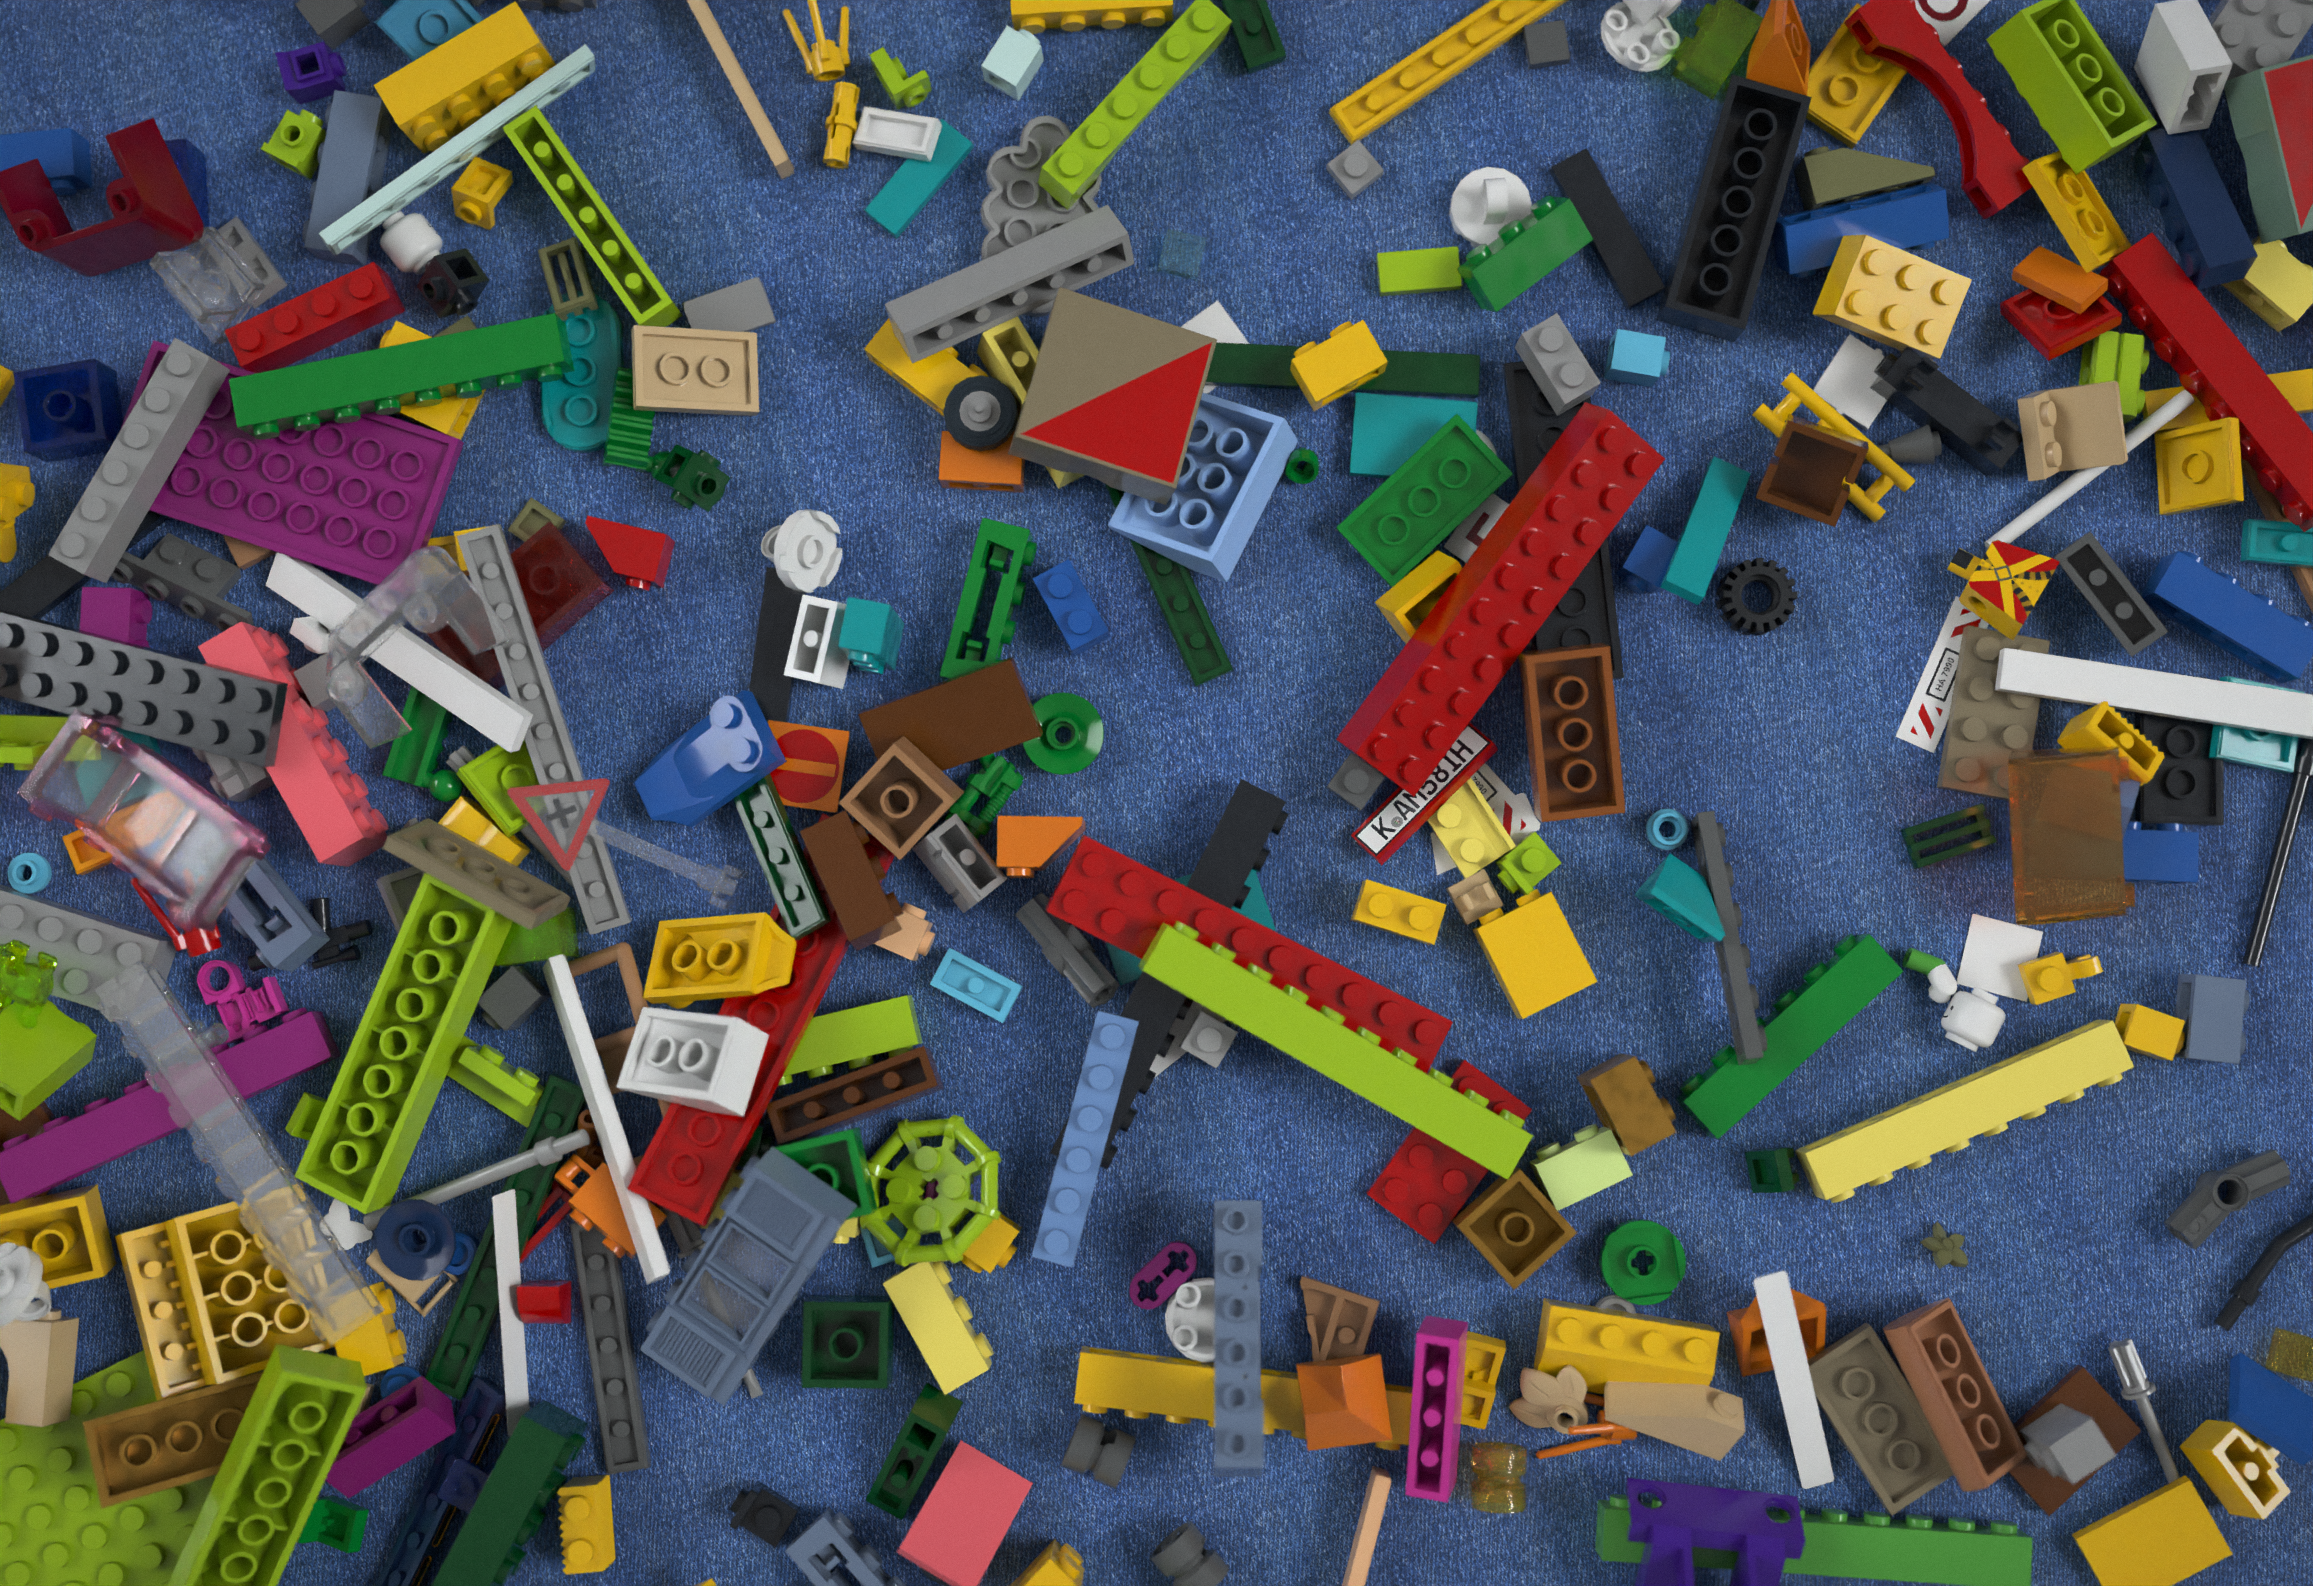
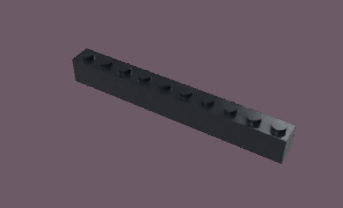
[1050,779,1289,1170]

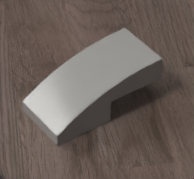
[204,216,287,308]

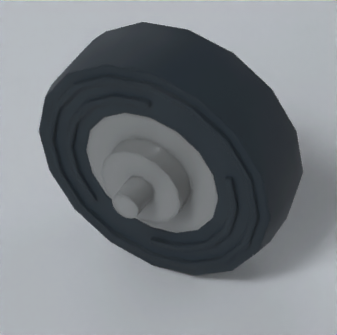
[943,376,1018,451]

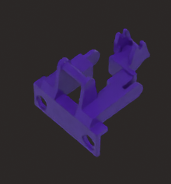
[1626,1478,1806,1586]

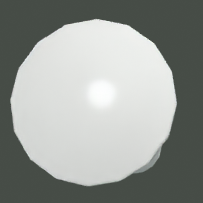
[1601,2,1680,72]
[1165,1277,1215,1362]

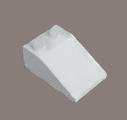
[616,1007,769,1117]

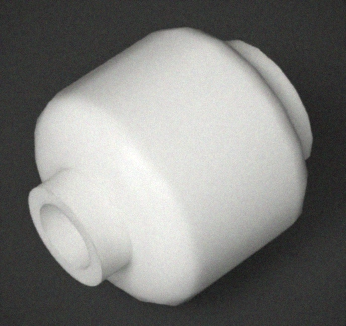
[380,211,442,275]
[1941,987,2006,1052]

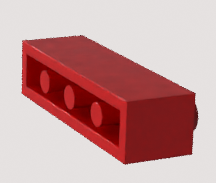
[224,262,405,373]

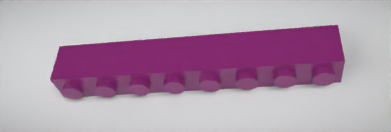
[0,1007,341,1203]

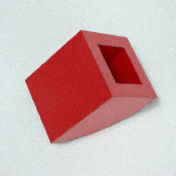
[517,1280,572,1324]

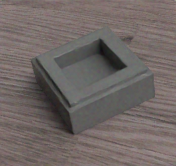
[1522,20,1570,70]

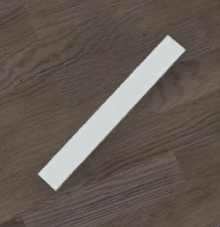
[266,553,533,753]
[1995,648,2313,739]
[542,954,670,1284]

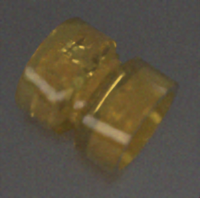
[1471,1442,1527,1513]

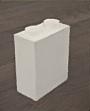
[2134,0,2232,135]

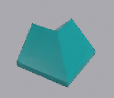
[1634,854,1725,943]

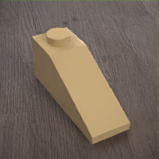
[1604,1381,1745,1461]

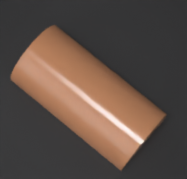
[1883,1297,2027,1492]

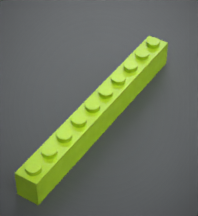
[1138,920,1533,1180]

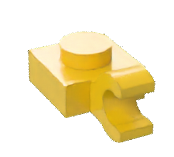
[2018,952,2103,1005]

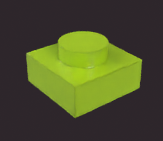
[285,1092,327,1141]

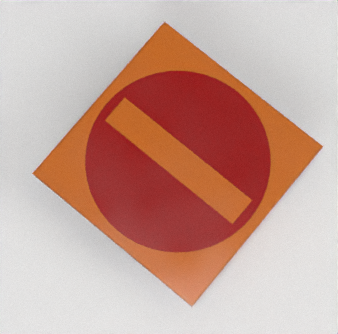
[768,720,850,813]

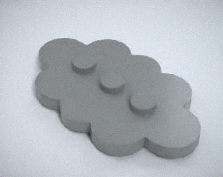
[980,116,1102,317]

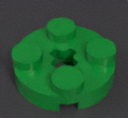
[1599,1219,1686,1305]

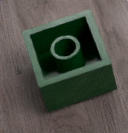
[802,1295,894,1389]

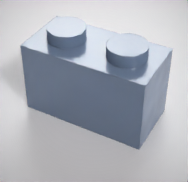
[2174,974,2249,1064]

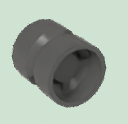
[1061,1414,1136,1489]
[1150,1521,1229,1586]

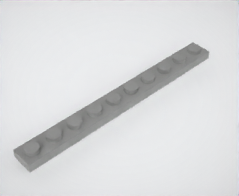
[457,524,632,935]

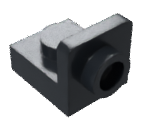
[729,1481,800,1548]

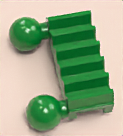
[603,367,670,481]
[382,686,466,802]

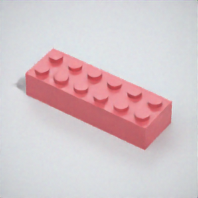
[198,621,389,867]

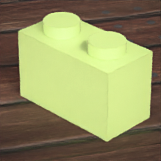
[1529,1124,1633,1211]

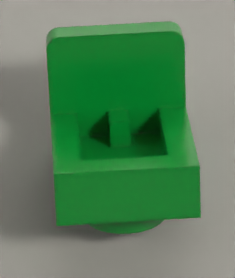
[297,1495,369,1553]

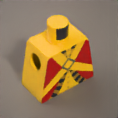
[1947,540,2060,640]

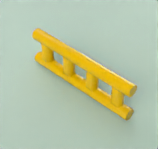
[1752,372,1916,523]

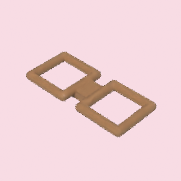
[567,942,672,1169]

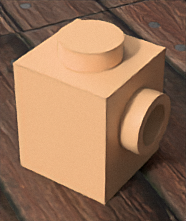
[873,902,935,961]

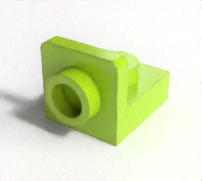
[869,47,932,110]
[1495,831,1561,895]

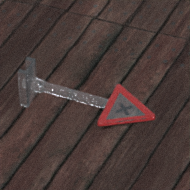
[507,778,749,910]

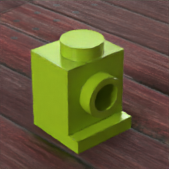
[261,109,326,180]

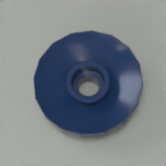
[375,1199,456,1281]

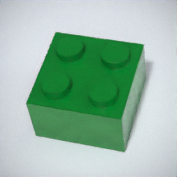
[769,1127,878,1220]

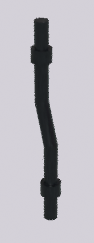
[2214,1212,2313,1332]

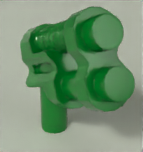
[944,753,1024,839]

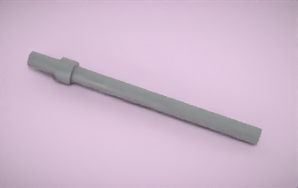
[363,1129,590,1231]

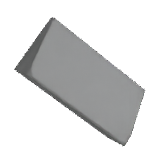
[682,277,776,332]

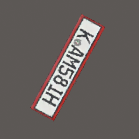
[1351,722,1498,866]

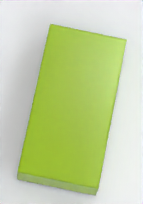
[1376,246,1462,297]

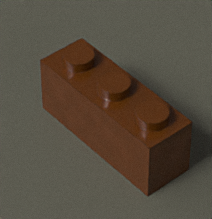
[800,810,904,951]

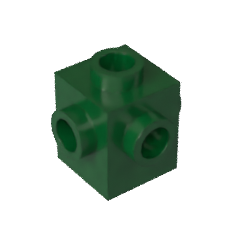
[654,444,730,512]

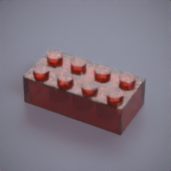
[423,521,614,690]

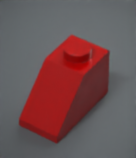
[585,515,675,592]

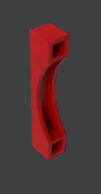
[1844,0,2033,220]

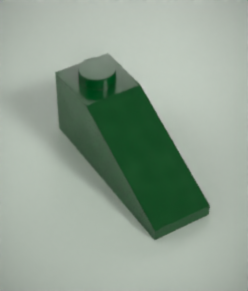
[865,1382,963,1520]

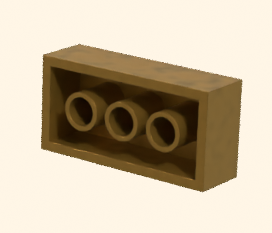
[83,1371,264,1508]

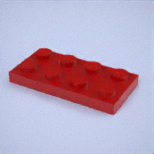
[1366,1059,1532,1245]

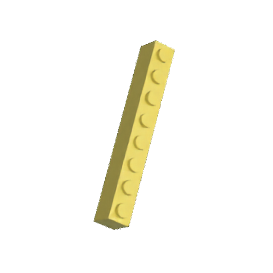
[1795,1020,2134,1203]

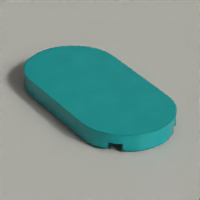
[540,291,624,453]

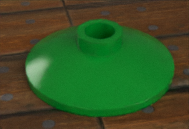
[1023,693,1104,775]

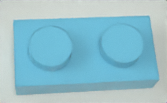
[930,948,1023,1023]

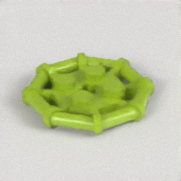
[859,1114,1001,1267]

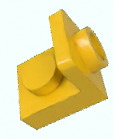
[451,156,513,230]

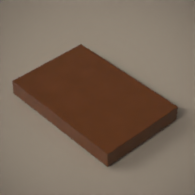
[2007,1365,2141,1516]

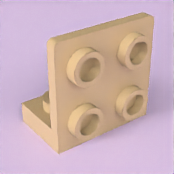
[2017,381,2128,481]

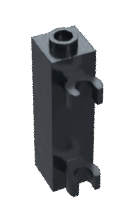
[1870,347,2023,476]

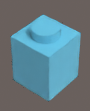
[1604,329,1670,387]

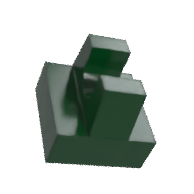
[1745,1147,1800,1193]

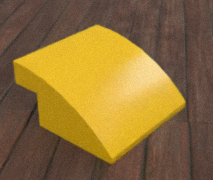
[115,1182,335,1400]

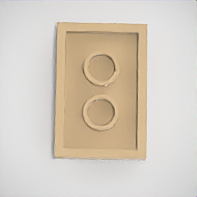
[631,325,759,416]

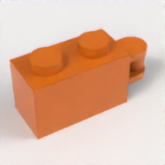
[553,1154,667,1259]

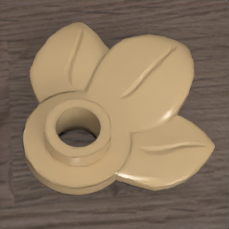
[1509,1365,1589,1434]

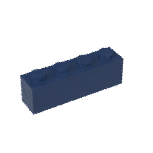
[2134,128,2258,290]

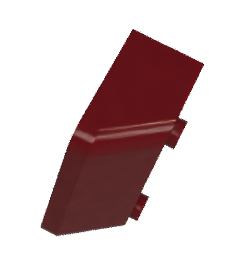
[0,118,204,277]

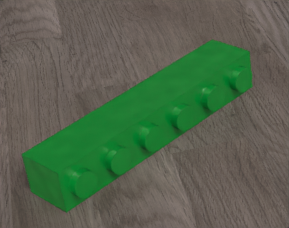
[1675,933,1904,1139]

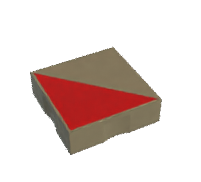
[1008,287,1217,505]

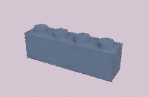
[302,90,394,266]

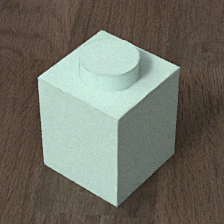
[981,25,1044,101]

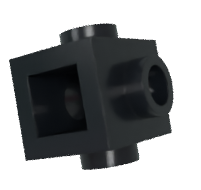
[417,248,489,318]

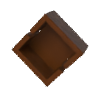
[1756,414,1869,527]

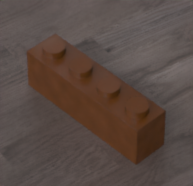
[767,1046,944,1145]

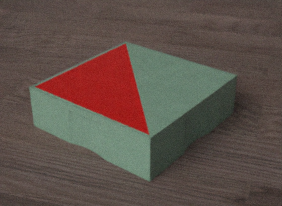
[2224,54,2313,244]

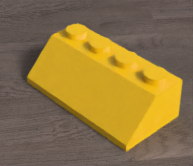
[1533,1298,1720,1394]

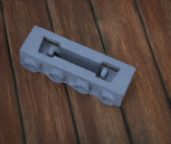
[177,811,330,972]
[785,1507,906,1586]

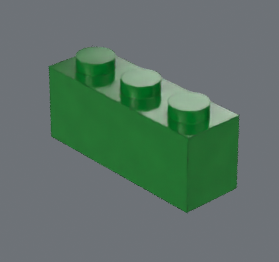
[1457,195,1593,312]

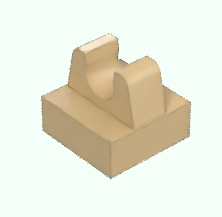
[1446,869,1504,925]

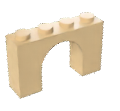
[0,1308,79,1427]

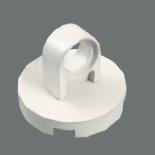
[1449,167,1532,248]
[761,509,842,593]
[0,1242,52,1327]

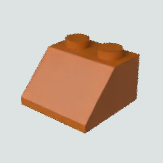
[997,816,1086,878]

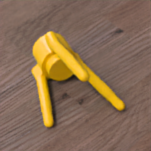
[783,0,851,82]

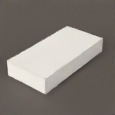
[853,106,942,162]

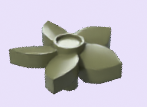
[1920,1221,1969,1269]

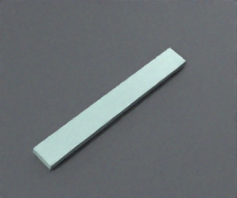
[319,44,596,255]

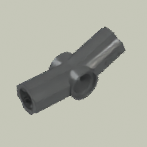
[1015,892,1120,1008]
[2164,1149,2291,1249]

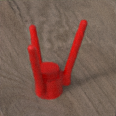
[131,869,222,958]

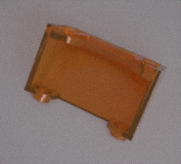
[2008,746,2135,925]

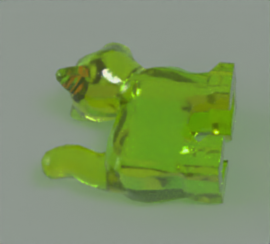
[0,939,57,1029]

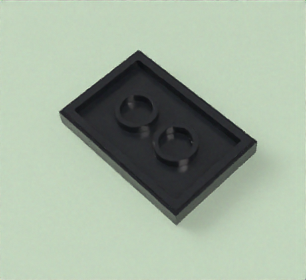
[2135,712,2224,826]

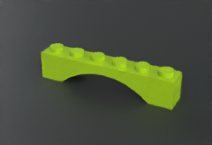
[1038,0,1232,210]

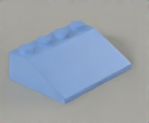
[1108,393,1298,582]

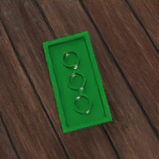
[1336,414,1513,587]

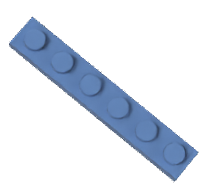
[1031,1010,1139,1268]

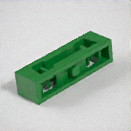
[940,517,1037,681]

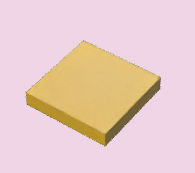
[2154,417,2244,516]

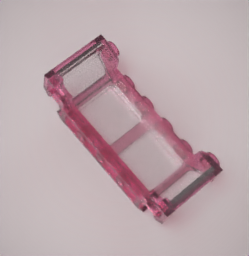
[17,709,271,932]

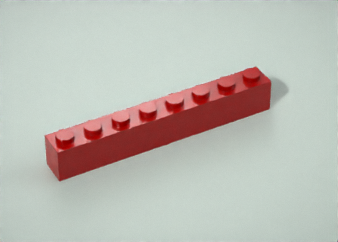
[2099,232,2313,532]

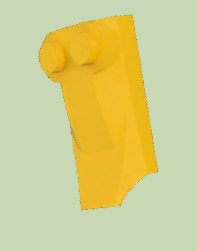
[643,912,797,1009]

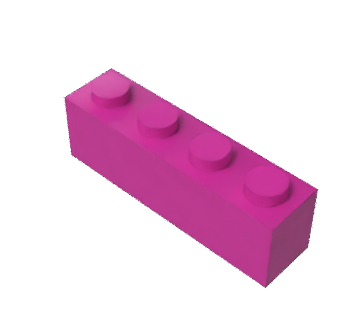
[1405,1315,1468,1503]

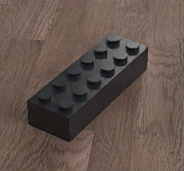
[1656,75,1812,342]

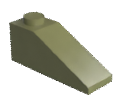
[1794,147,1935,211]

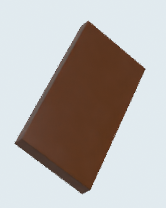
[858,657,1043,771]

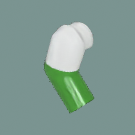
[1902,947,1957,1003]

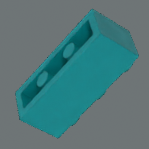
[838,597,904,675]

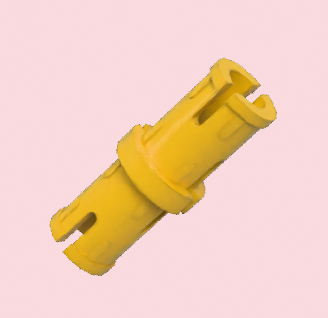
[823,82,860,169]

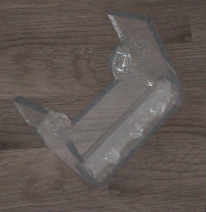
[325,546,514,749]

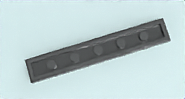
[570,1223,652,1475]

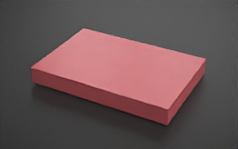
[897,1440,1033,1586]

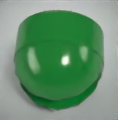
[1286,447,1319,484]

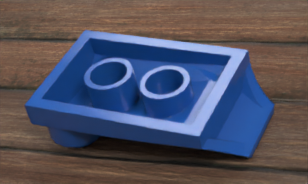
[634,690,787,827]

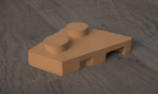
[1300,1275,1380,1361]

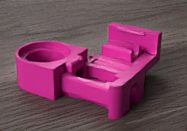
[197,960,289,1043]

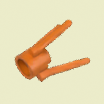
[1536,1393,1637,1459]

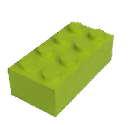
[1986,0,2157,175]

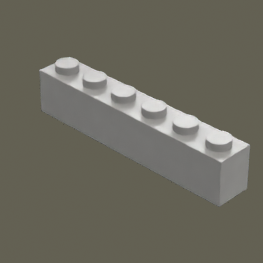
[885,205,1135,364]
[48,338,230,583]

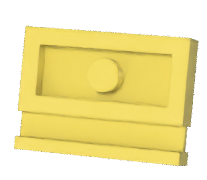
[1427,777,1516,879]

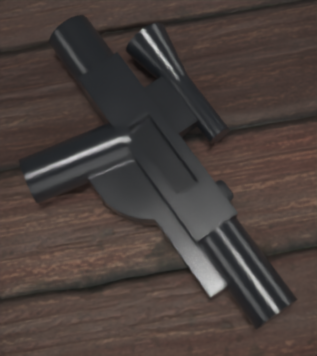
[247,898,373,972]

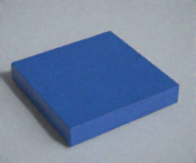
[2228,1352,2313,1466]

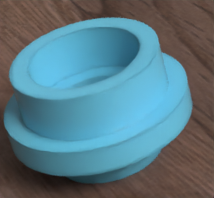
[1646,809,1688,850]
[8,853,52,894]

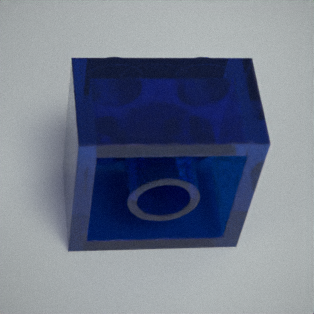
[13,359,123,463]

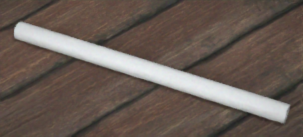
[1984,390,2194,549]

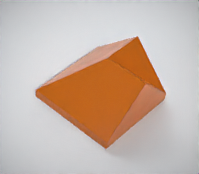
[1746,0,1811,96]
[1727,1288,1826,1377]
[1296,1353,1392,1451]

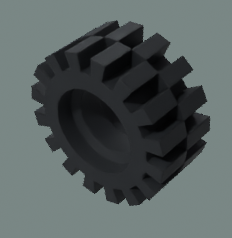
[1716,558,1797,636]

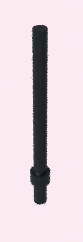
[2242,738,2313,968]

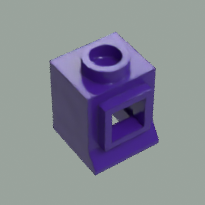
[275,41,347,105]

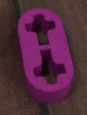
[1129,1240,1197,1310]

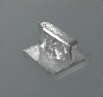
[149,227,266,344]

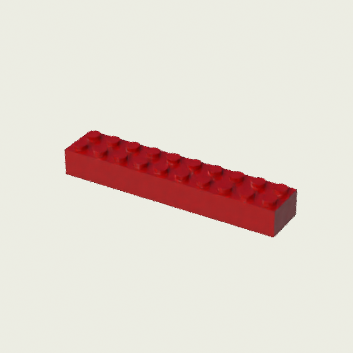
[1336,402,1665,796]

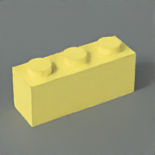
[883,1261,994,1395]

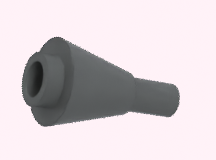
[1863,424,1942,465]

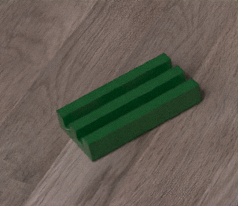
[1901,803,1997,869]

